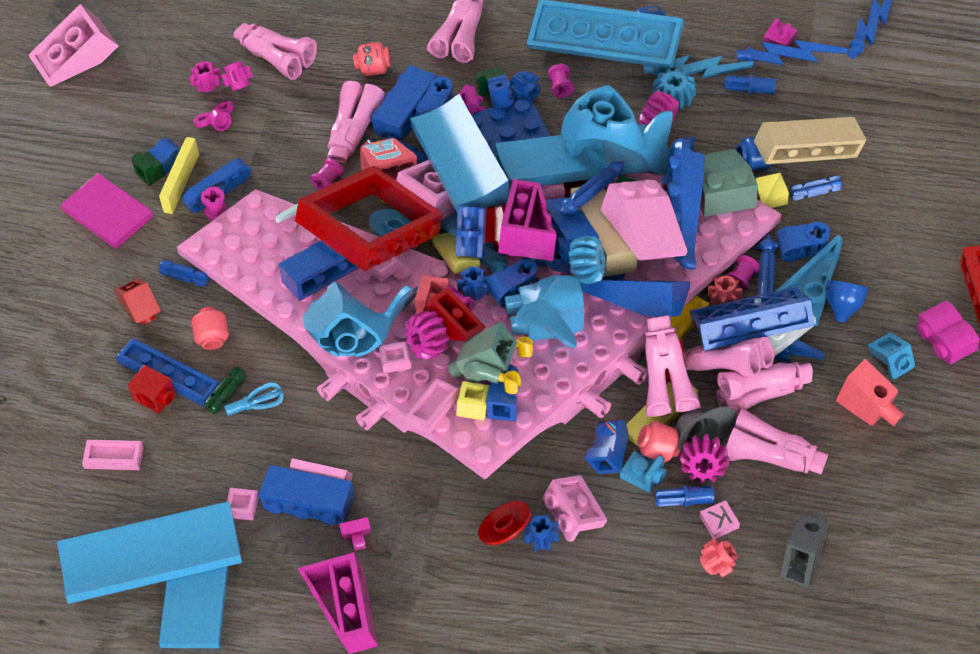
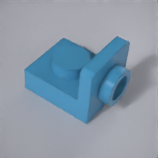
[868,332,915,379]
[620,451,667,493]

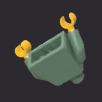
[448,321,533,394]

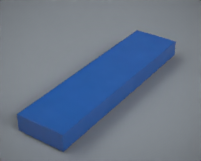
[116,338,221,407]

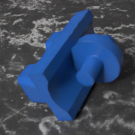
[455,206,487,258]

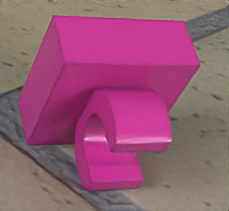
[763,18,798,47]
[459,85,486,115]
[339,517,371,551]

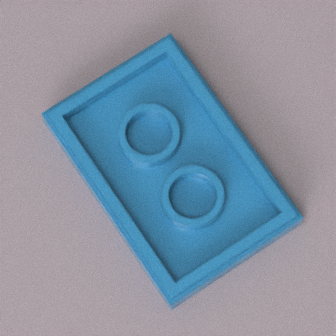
[159,566,229,648]

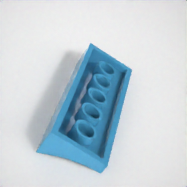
[411,95,509,214]
[495,124,651,190]
[57,501,242,604]

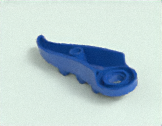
[661,138,705,270]

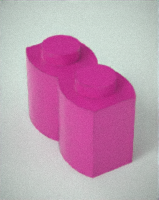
[916,300,980,365]

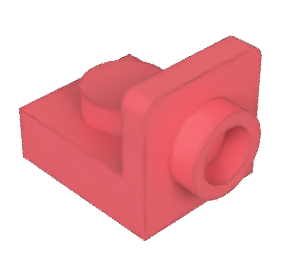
[415,275,450,313]

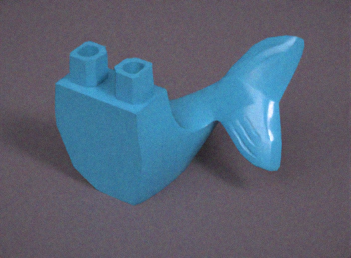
[561,85,673,175]
[505,275,584,348]
[302,281,418,357]

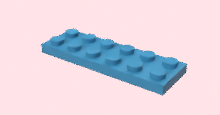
[527,0,684,69]

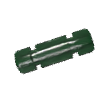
[204,366,246,414]

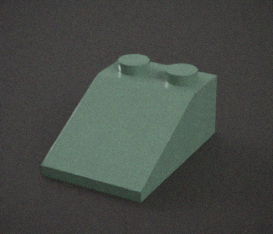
[700,149,758,217]

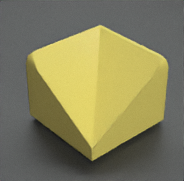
[756,172,789,208]
[456,381,490,420]

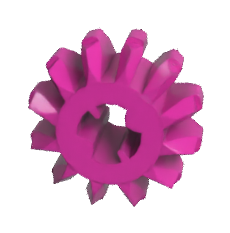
[639,91,679,127]
[404,311,450,360]
[680,433,729,484]

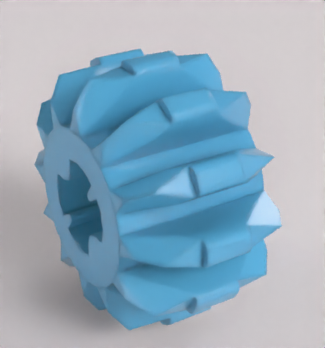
[653,68,696,111]
[568,236,606,284]

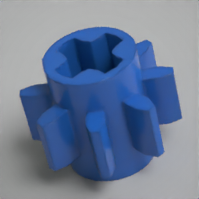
[510,70,541,101]
[457,267,490,301]
[524,514,559,551]

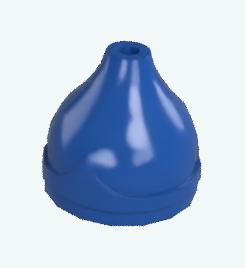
[826,280,868,323]

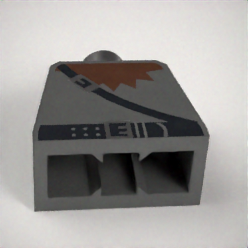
[780,513,830,588]

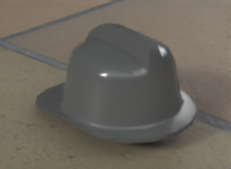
[673,406,737,453]

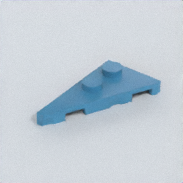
[776,235,843,327]

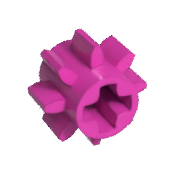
[189,61,221,92]
[221,61,253,91]

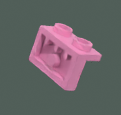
[543,475,607,542]

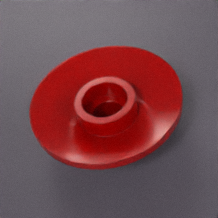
[478,501,531,545]

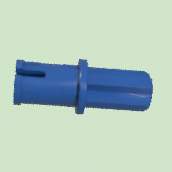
[724,74,776,95]
[655,485,714,508]

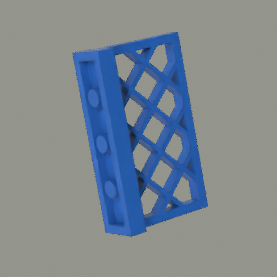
[689,287,815,351]

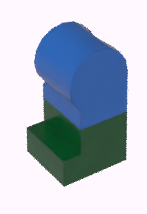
[474,66,514,108]
[131,138,181,186]

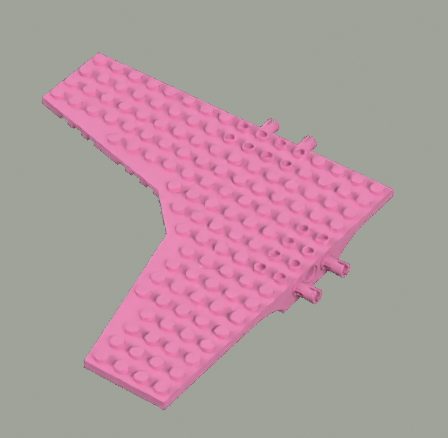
[177,189,782,479]

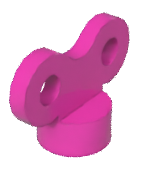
[193,101,234,131]

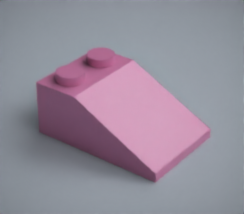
[29,4,118,86]
[396,160,455,220]
[601,179,687,261]

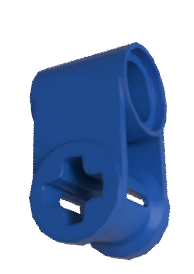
[415,76,455,117]
[776,222,830,262]
[486,259,539,308]

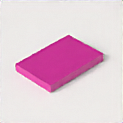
[60,173,154,249]

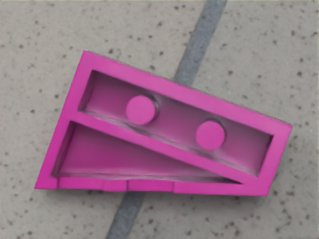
[498,179,556,261]
[297,552,378,654]

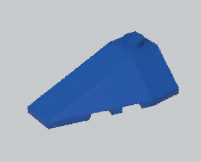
[580,279,690,322]

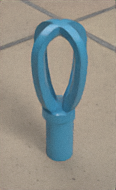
[224,382,283,416]

